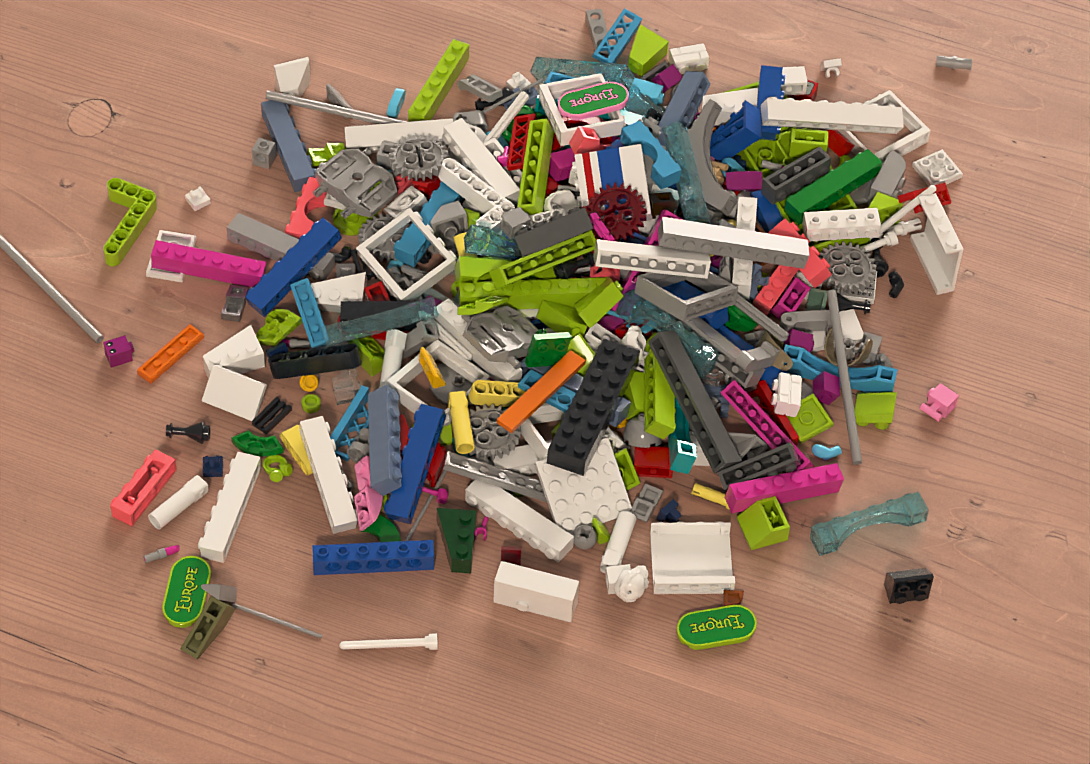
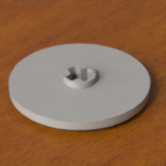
[430,363,473,406]

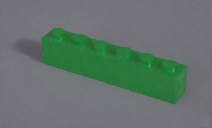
[784,149,883,225]

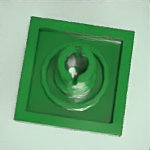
[525,329,572,368]

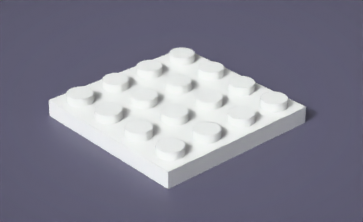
[534,438,632,534]

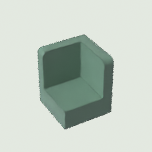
[805,288,827,311]

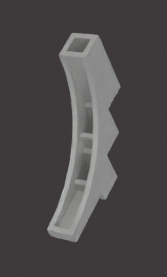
[675,99,738,216]

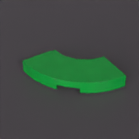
[231,430,284,456]
[361,515,401,542]

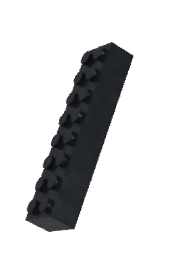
[547,339,640,476]

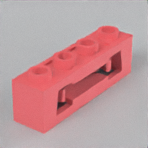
[110,449,176,526]

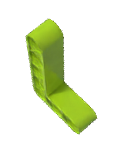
[103,178,157,266]

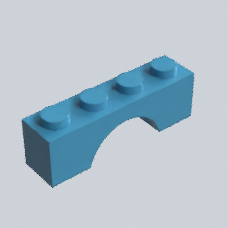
[620,121,681,190]

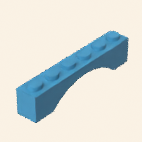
[784,344,898,392]

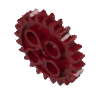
[586,183,647,242]

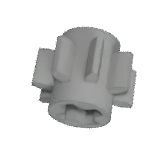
[834,338,859,361]

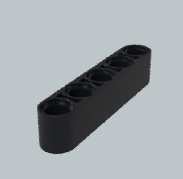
[268,344,362,379]

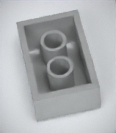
[867,151,906,208]

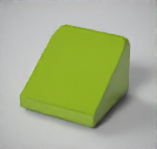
[591,518,610,545]

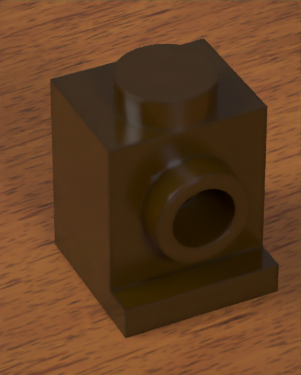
[649,192,677,219]

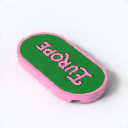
[558,82,629,120]

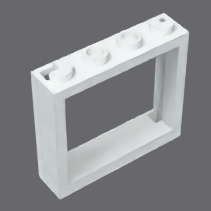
[539,73,626,146]
[838,90,930,166]
[356,208,457,301]
[387,340,490,427]
[520,403,617,460]

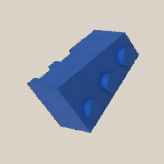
[710,100,761,162]

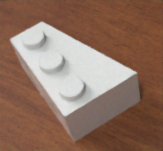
[701,88,758,126]
[311,272,367,313]
[203,325,265,379]

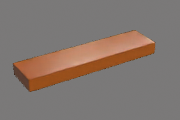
[137,324,204,384]

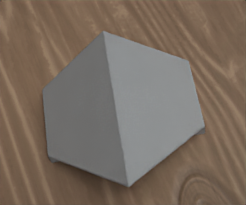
[727,432,769,463]

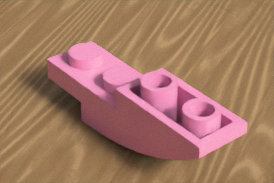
[354,456,383,531]

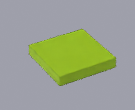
[785,394,834,444]

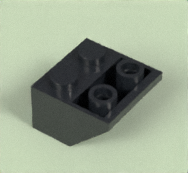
[884,568,934,604]

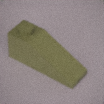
[180,596,236,659]

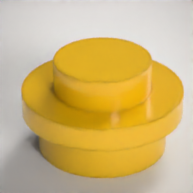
[299,374,318,392]

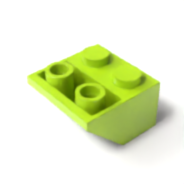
[789,127,828,157]
[737,496,790,550]

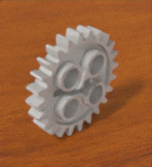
[389,135,449,181]
[358,213,411,262]
[818,241,877,294]
[469,404,521,461]

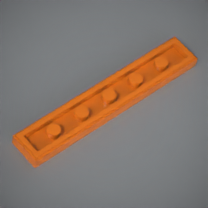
[497,350,586,433]

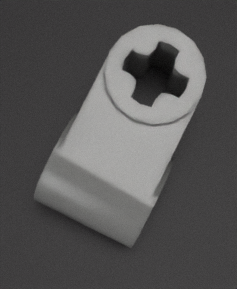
[453,110,488,132]

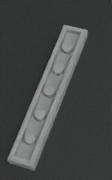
[443,451,547,502]

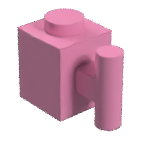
[920,383,959,422]

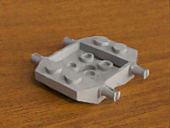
[313,148,399,219]
[461,305,538,369]

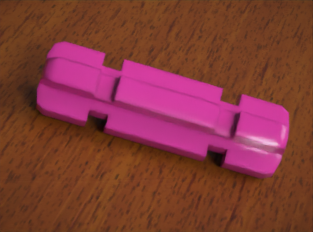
[589,213,615,241]

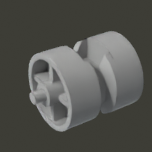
[347,428,370,463]

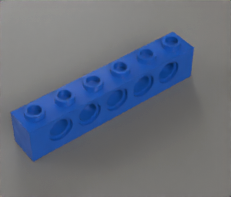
[312,540,434,575]

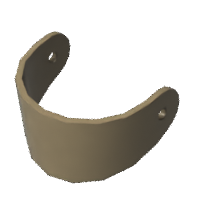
[824,327,873,367]
[756,330,793,371]

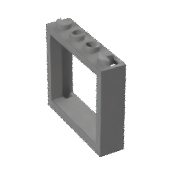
[634,271,738,322]

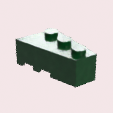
[437,508,476,574]

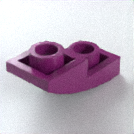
[725,171,763,192]

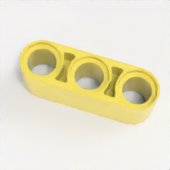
[468,380,525,407]
[280,425,313,476]

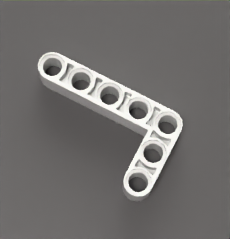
[438,158,515,243]

